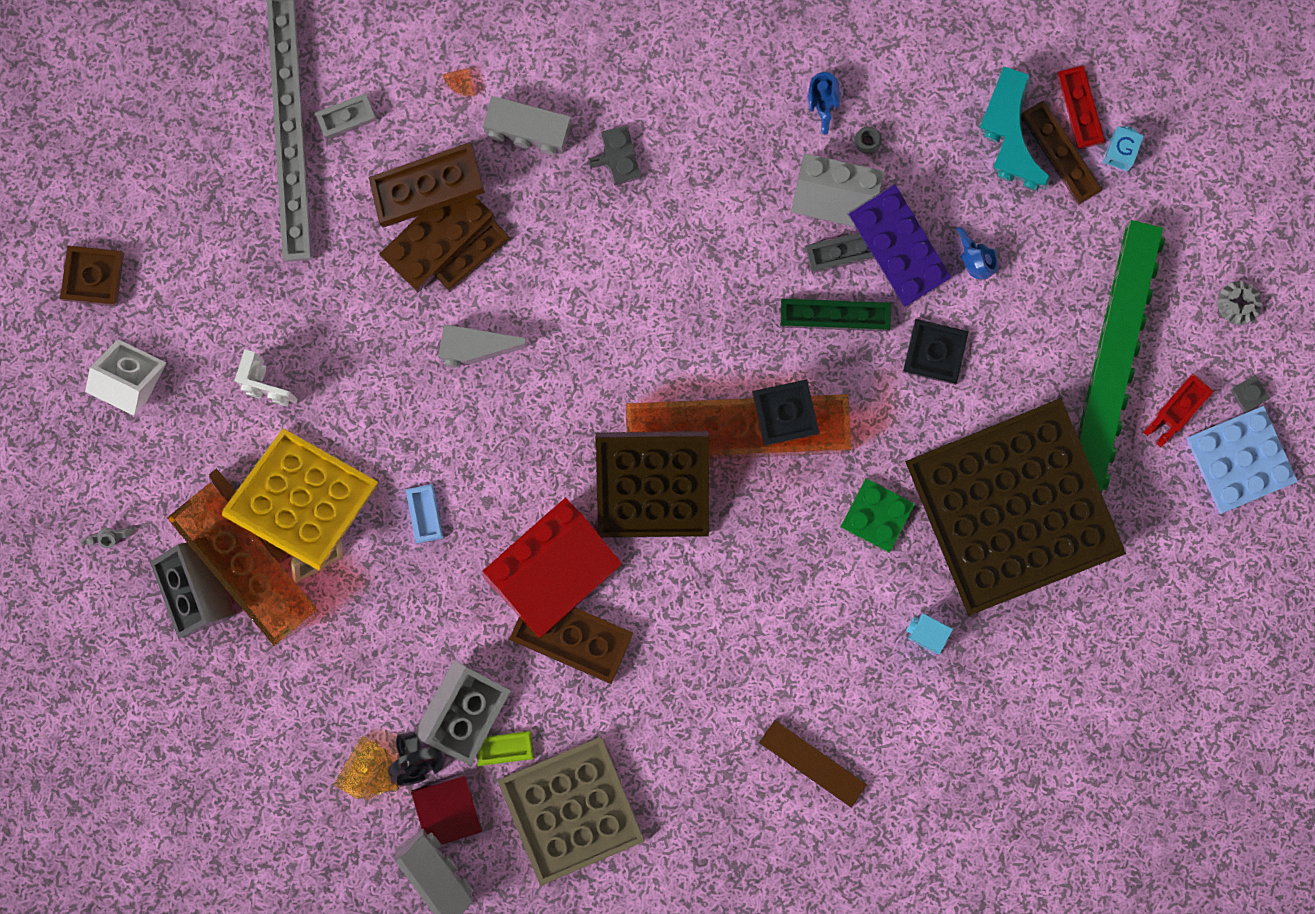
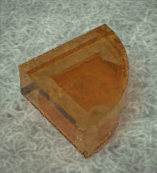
[442,68,475,96]

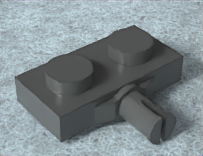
[588,126,641,186]

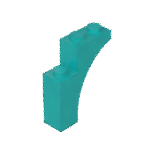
[979,66,1050,192]

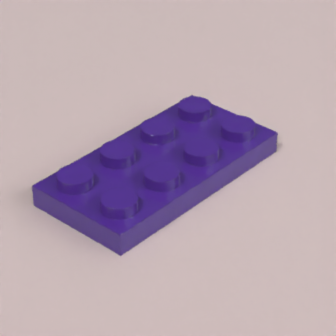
[847,184,951,307]

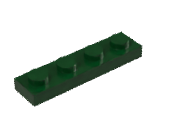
[780,298,891,332]

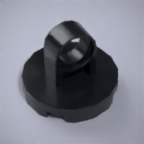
[388,731,445,786]

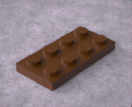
[368,142,485,228]
[379,196,496,293]
[509,608,634,684]

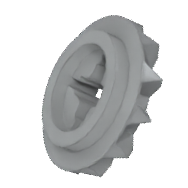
[1217,280,1263,325]

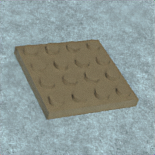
[497,736,645,886]

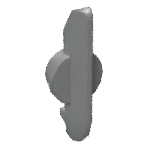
[80,527,135,548]

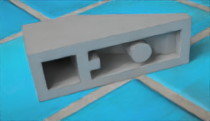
[438,324,527,368]

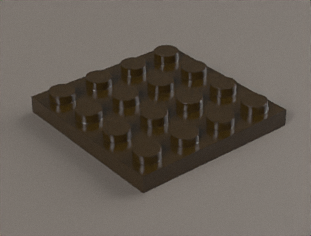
[595,431,709,538]

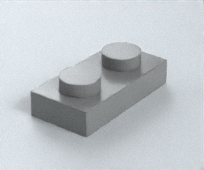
[315,93,377,140]

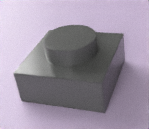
[1230,375,1270,413]

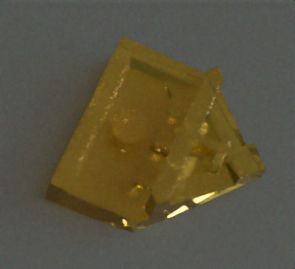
[333,735,400,800]

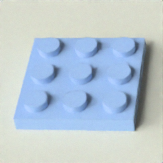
[1186,406,1298,514]

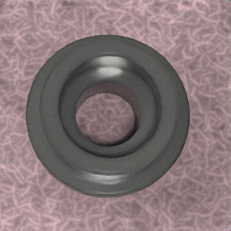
[854,127,882,154]

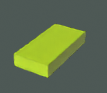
[477,731,534,766]

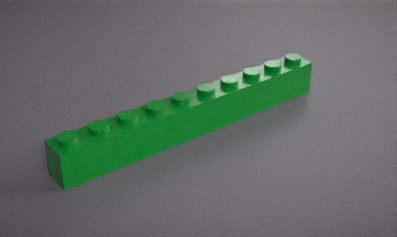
[1077,220,1165,493]

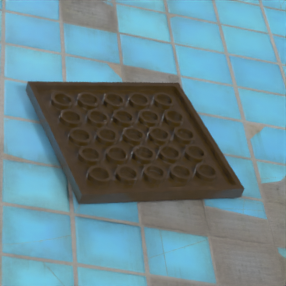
[905,398,1126,616]

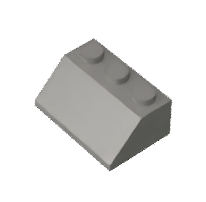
[790,153,884,227]
[414,660,511,766]
[395,829,474,914]

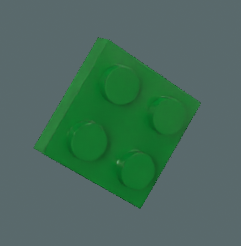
[840,478,915,553]

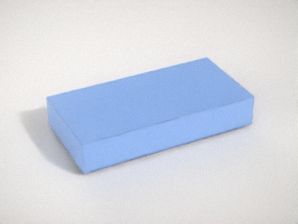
[405,484,444,544]

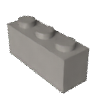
[483,96,571,156]

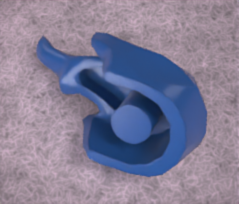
[808,72,840,135]
[956,227,998,279]

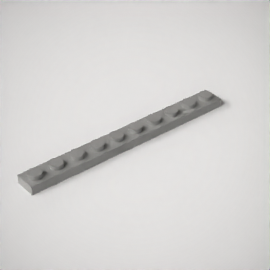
[266,0,312,262]

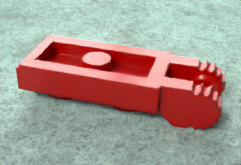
[1143,373,1214,448]

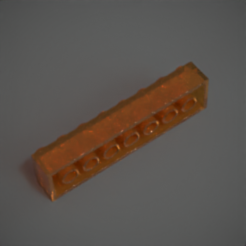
[626,394,851,459]

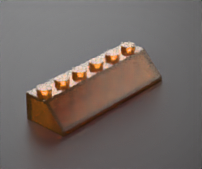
[167,482,321,647]

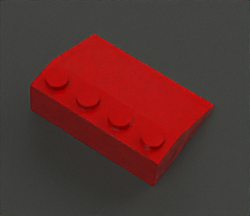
[482,497,622,639]

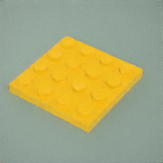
[222,428,378,571]

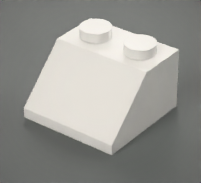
[85,339,166,416]

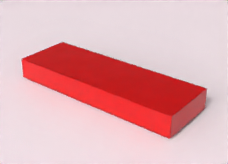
[1057,65,1106,150]

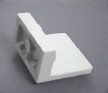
[234,349,298,407]

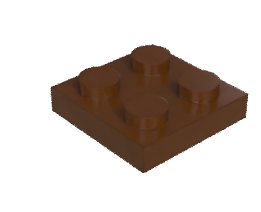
[60,245,124,307]

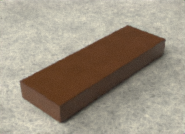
[435,219,511,292]

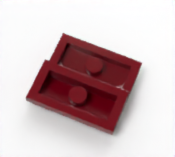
[411,774,482,845]

